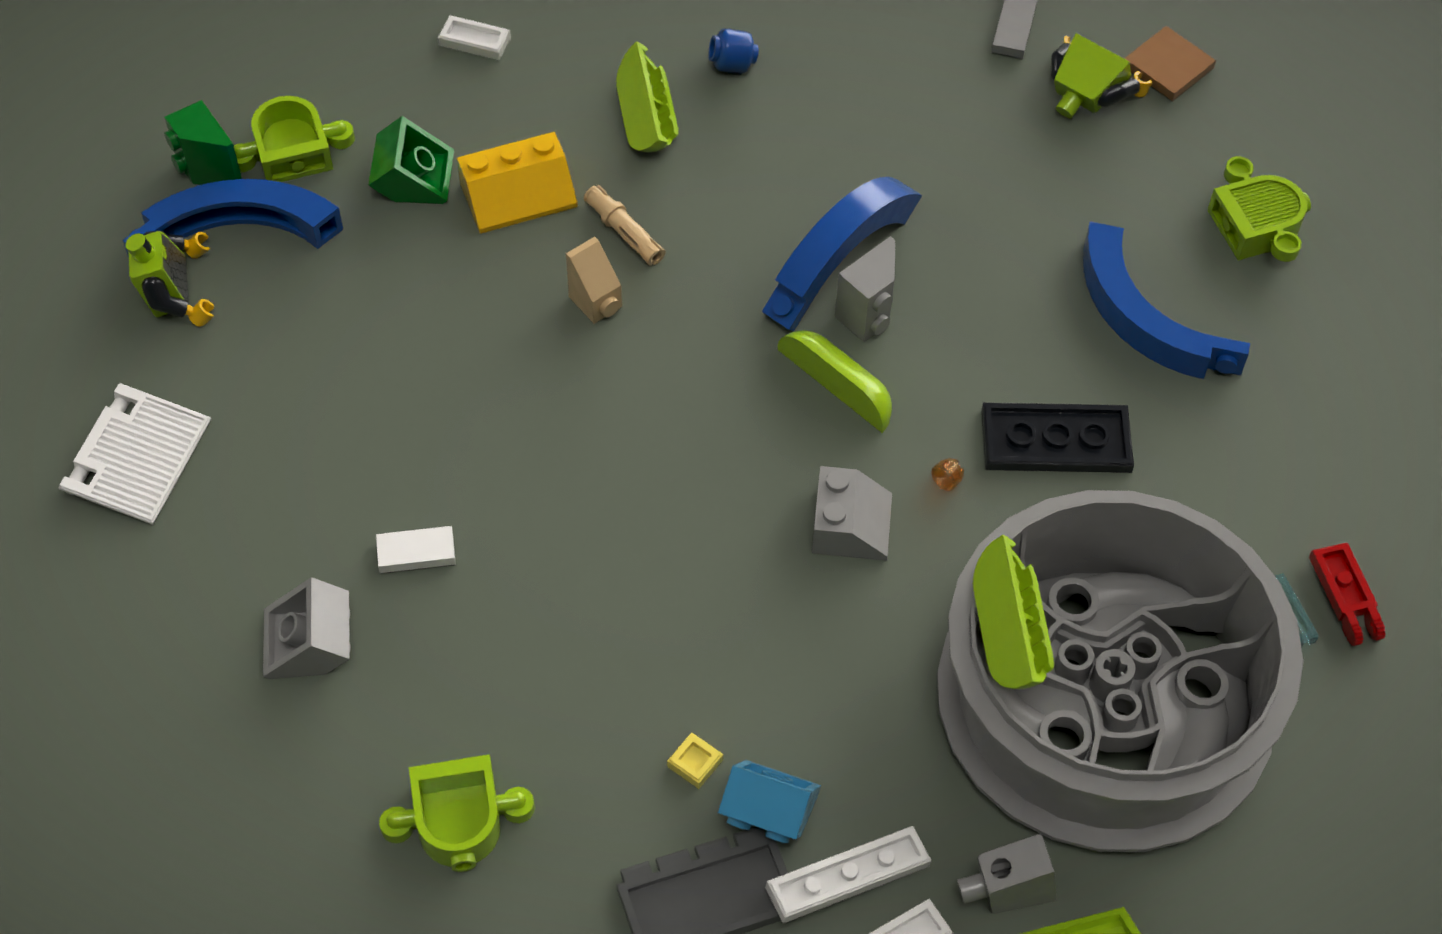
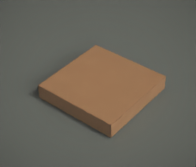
[1124,26,1216,101]

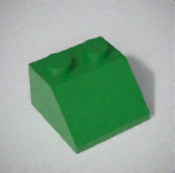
[164,100,242,185]
[368,116,454,204]

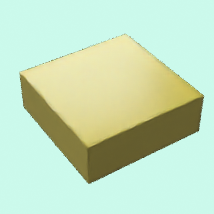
[667,732,723,789]

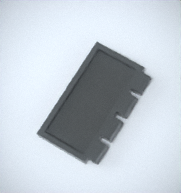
[617,827,788,934]

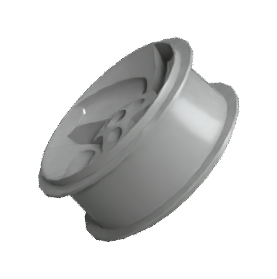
[937,490,1304,852]

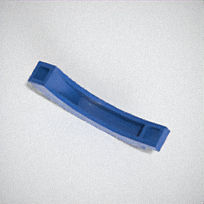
[762,177,923,331]
[123,179,343,258]
[1083,221,1250,379]

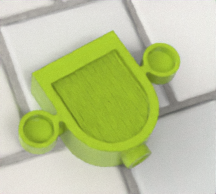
[234,96,355,182]
[1207,156,1311,262]
[379,754,535,872]

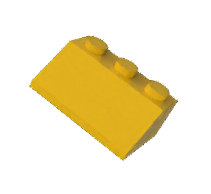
[457,131,578,234]

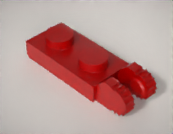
[1309,542,1386,646]

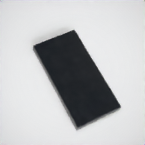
[982,402,1134,473]

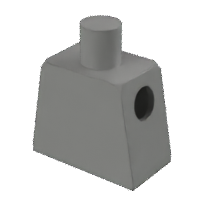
[957,833,1056,913]

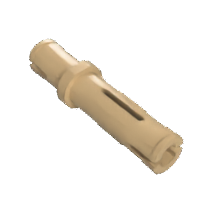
[584,185,666,266]

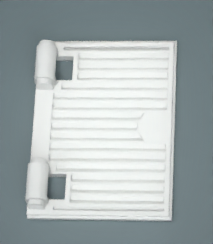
[59,383,211,525]

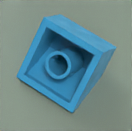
[718,760,821,843]

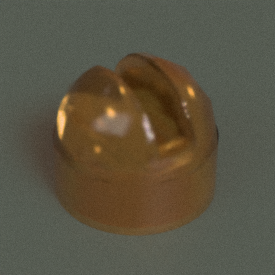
[931,458,964,491]

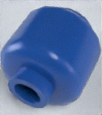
[708,28,759,74]

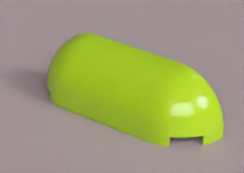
[616,41,678,152]
[777,330,892,433]
[973,535,1054,689]

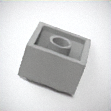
[835,236,895,342]
[812,466,892,561]
[263,577,351,679]

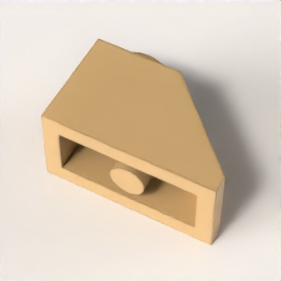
[566,237,622,324]

